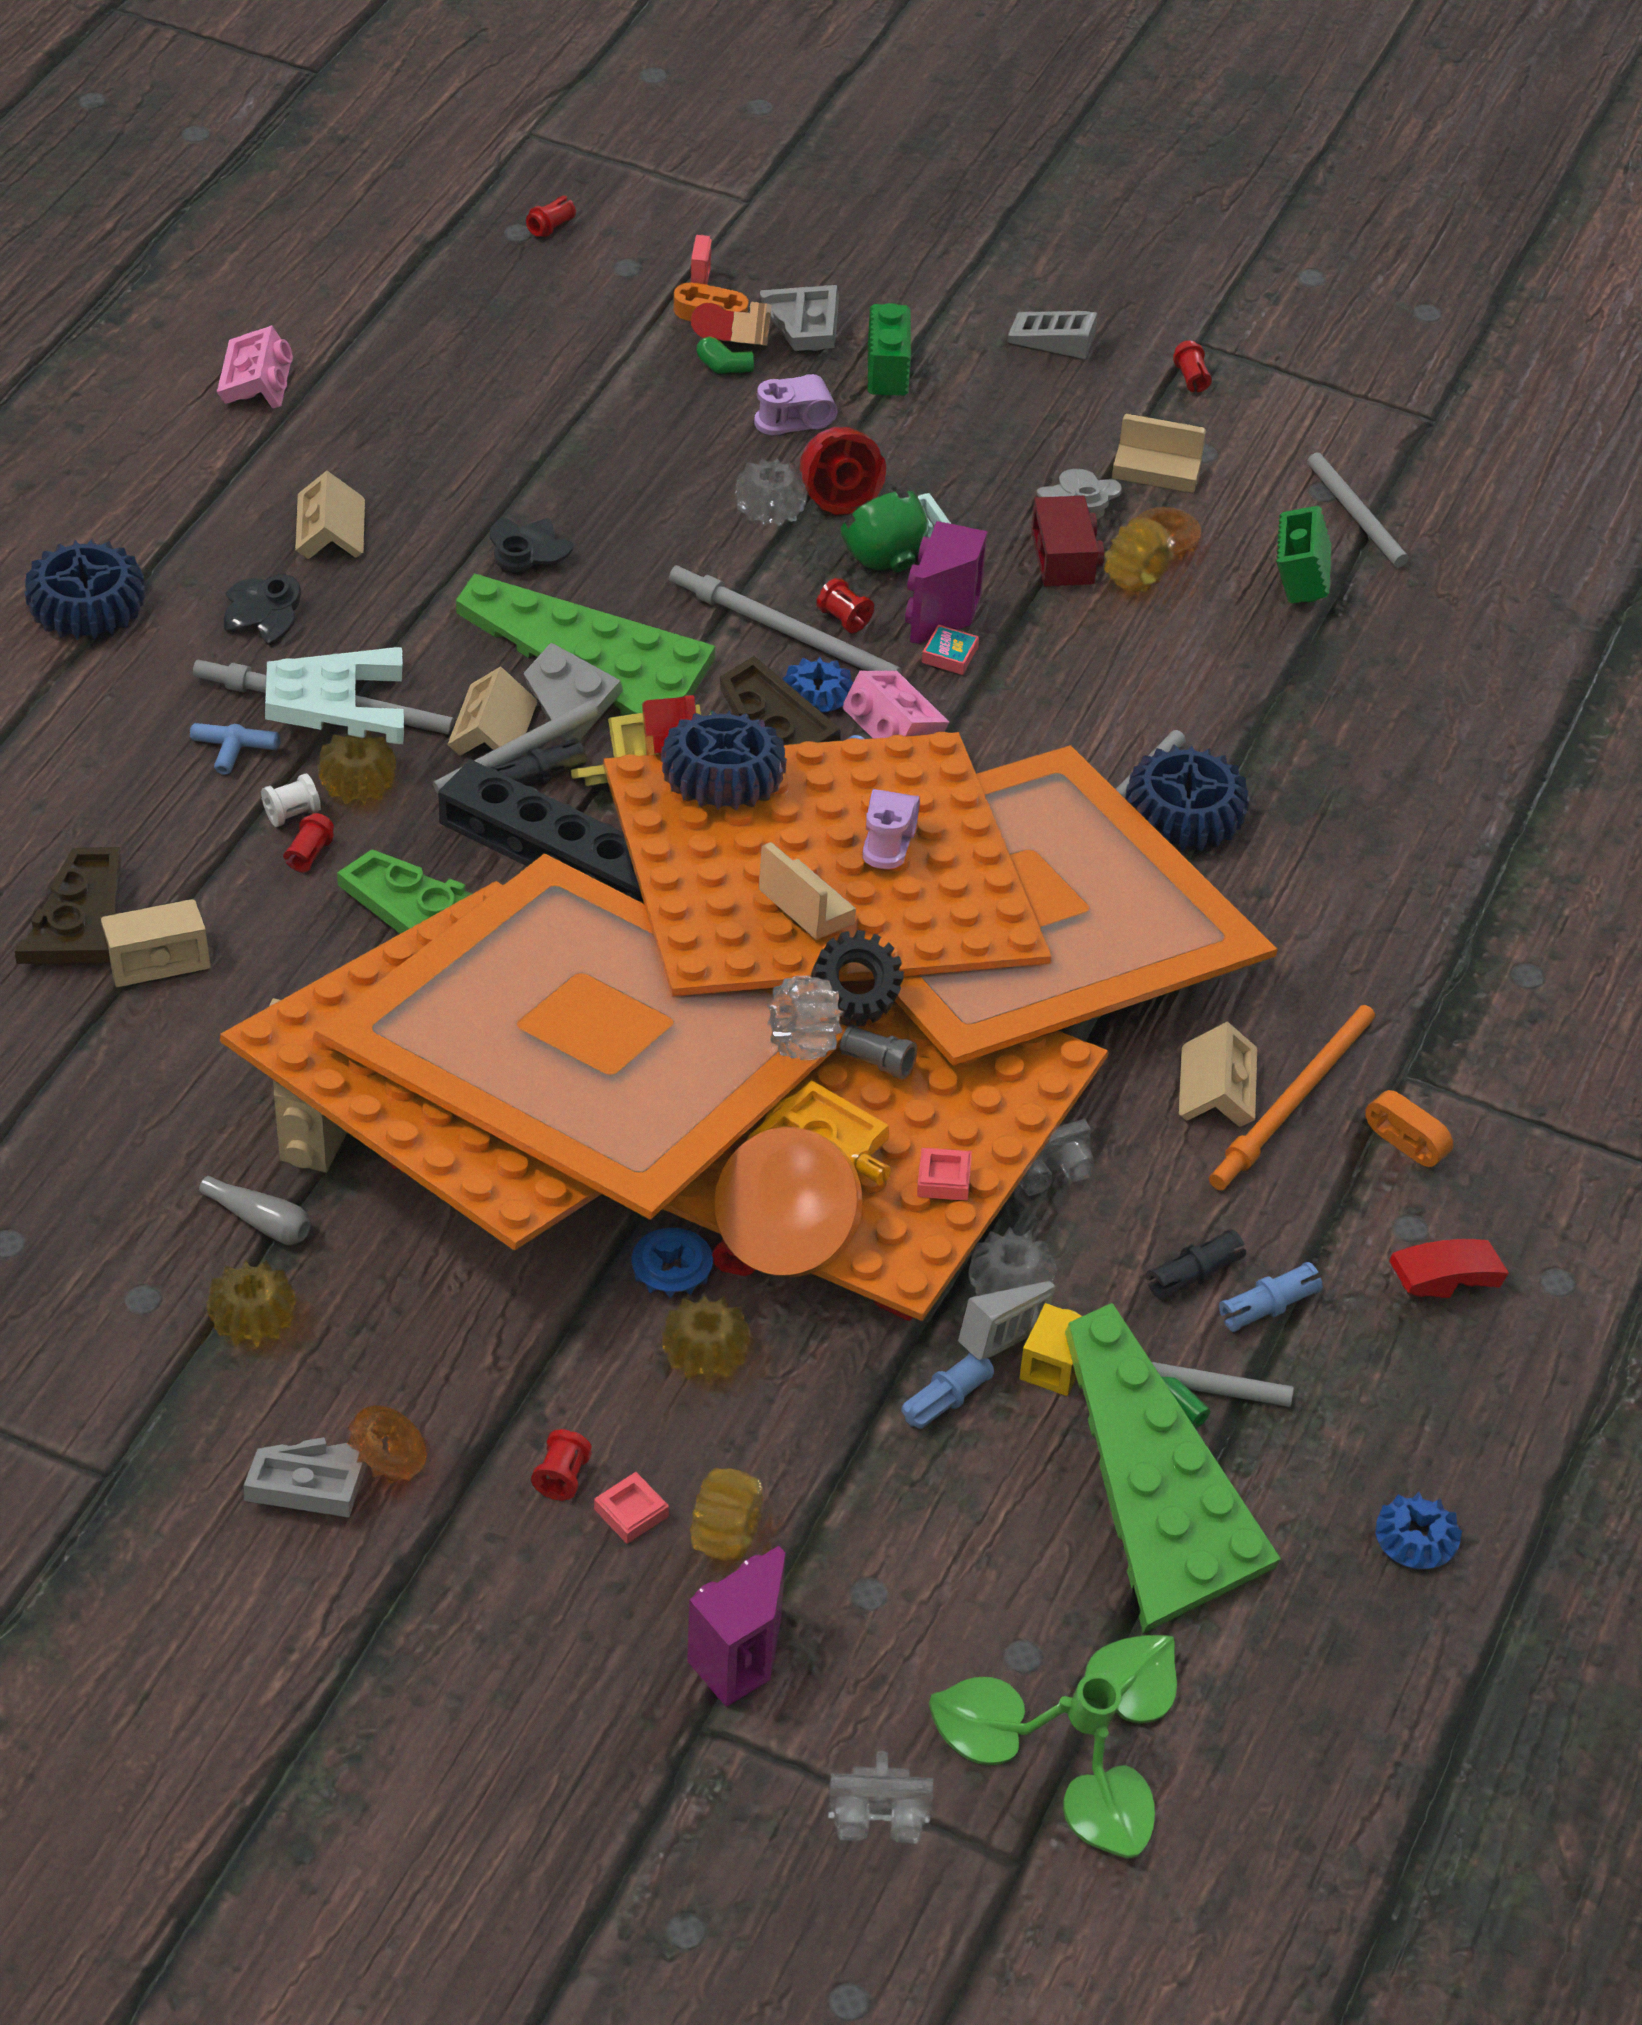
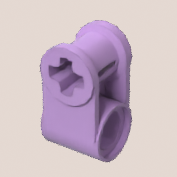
[754,374,838,435]
[863,789,920,869]

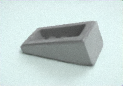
[1007,311,1098,359]
[958,1281,1056,1360]

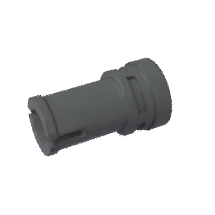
[840,1024,917,1080]

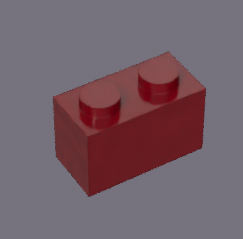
[1031,495,1104,587]

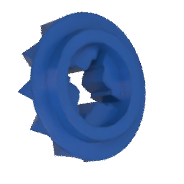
[783,656,854,712]
[631,1228,713,1298]
[1375,1492,1462,1569]

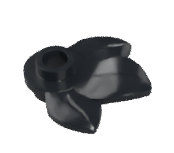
[490,517,574,573]
[224,574,301,645]

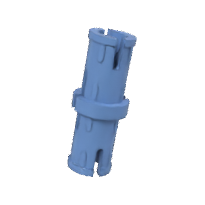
[1219,1262,1323,1332]

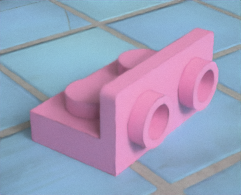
[217,325,293,409]
[843,671,949,738]

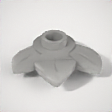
[1037,469,1122,519]

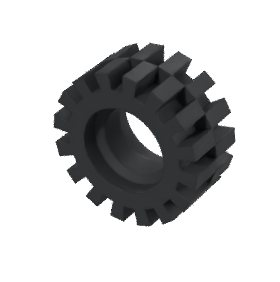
[810,930,904,1026]

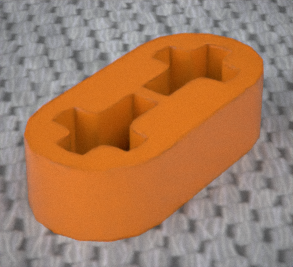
[673,282,748,321]
[1365,1090,1453,1167]

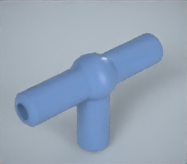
[190,723,281,775]

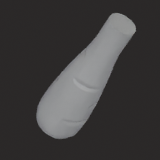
[199,1176,311,1245]

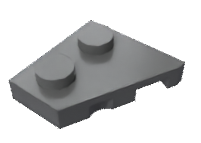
[760,285,839,351]
[524,643,623,743]
[244,1430,374,1517]

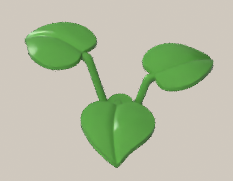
[929,1635,1177,1858]

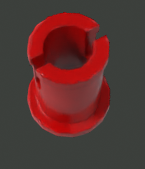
[526,196,576,237]
[1173,340,1212,393]
[283,813,334,872]

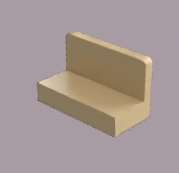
[1112,414,1206,493]
[295,471,365,559]
[447,666,537,756]
[759,842,856,940]
[101,899,211,987]
[1179,1022,1257,1127]

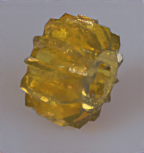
[1104,517,1175,593]
[318,730,396,805]
[206,1258,296,1348]
[662,1293,750,1383]
[689,1467,764,1561]

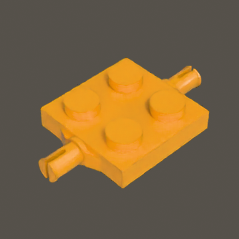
[747,1080,891,1185]

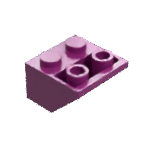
[905,521,987,644]
[687,1546,785,1707]

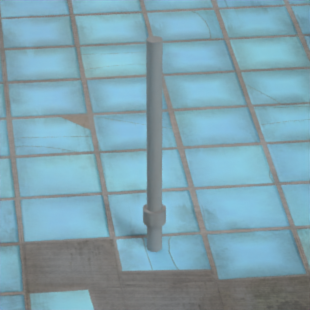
[669,565,901,674]
[193,659,454,735]

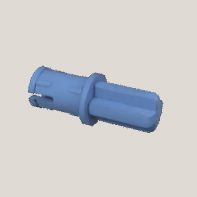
[901,1353,994,1429]

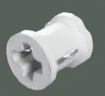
[261,773,321,827]

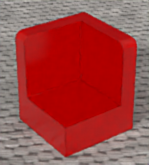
[642,695,696,755]

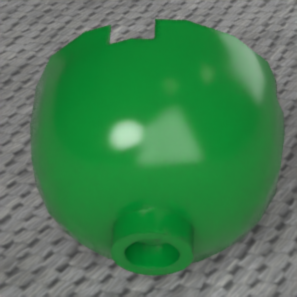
[841,491,929,572]

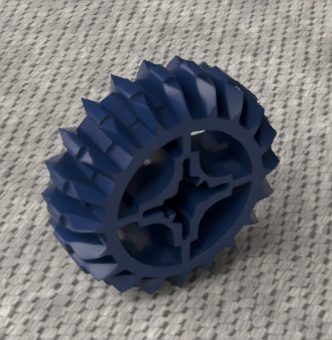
[24,538,145,641]
[661,710,787,811]
[1125,744,1249,852]

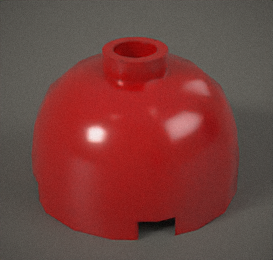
[799,427,887,514]

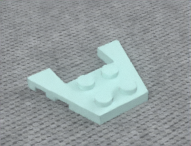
[265,647,404,744]

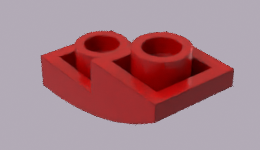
[1389,1239,1509,1298]

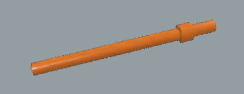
[1209,1005,1375,1190]

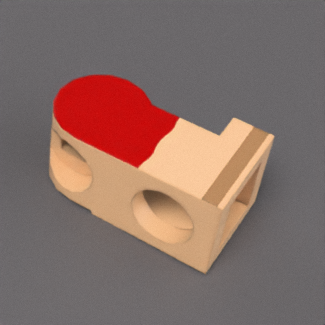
[691,302,772,346]

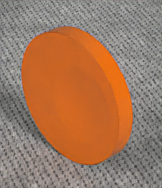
[714,1127,863,1277]

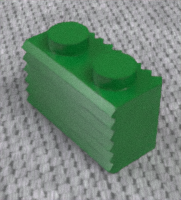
[867,303,911,396]
[1276,506,1332,604]

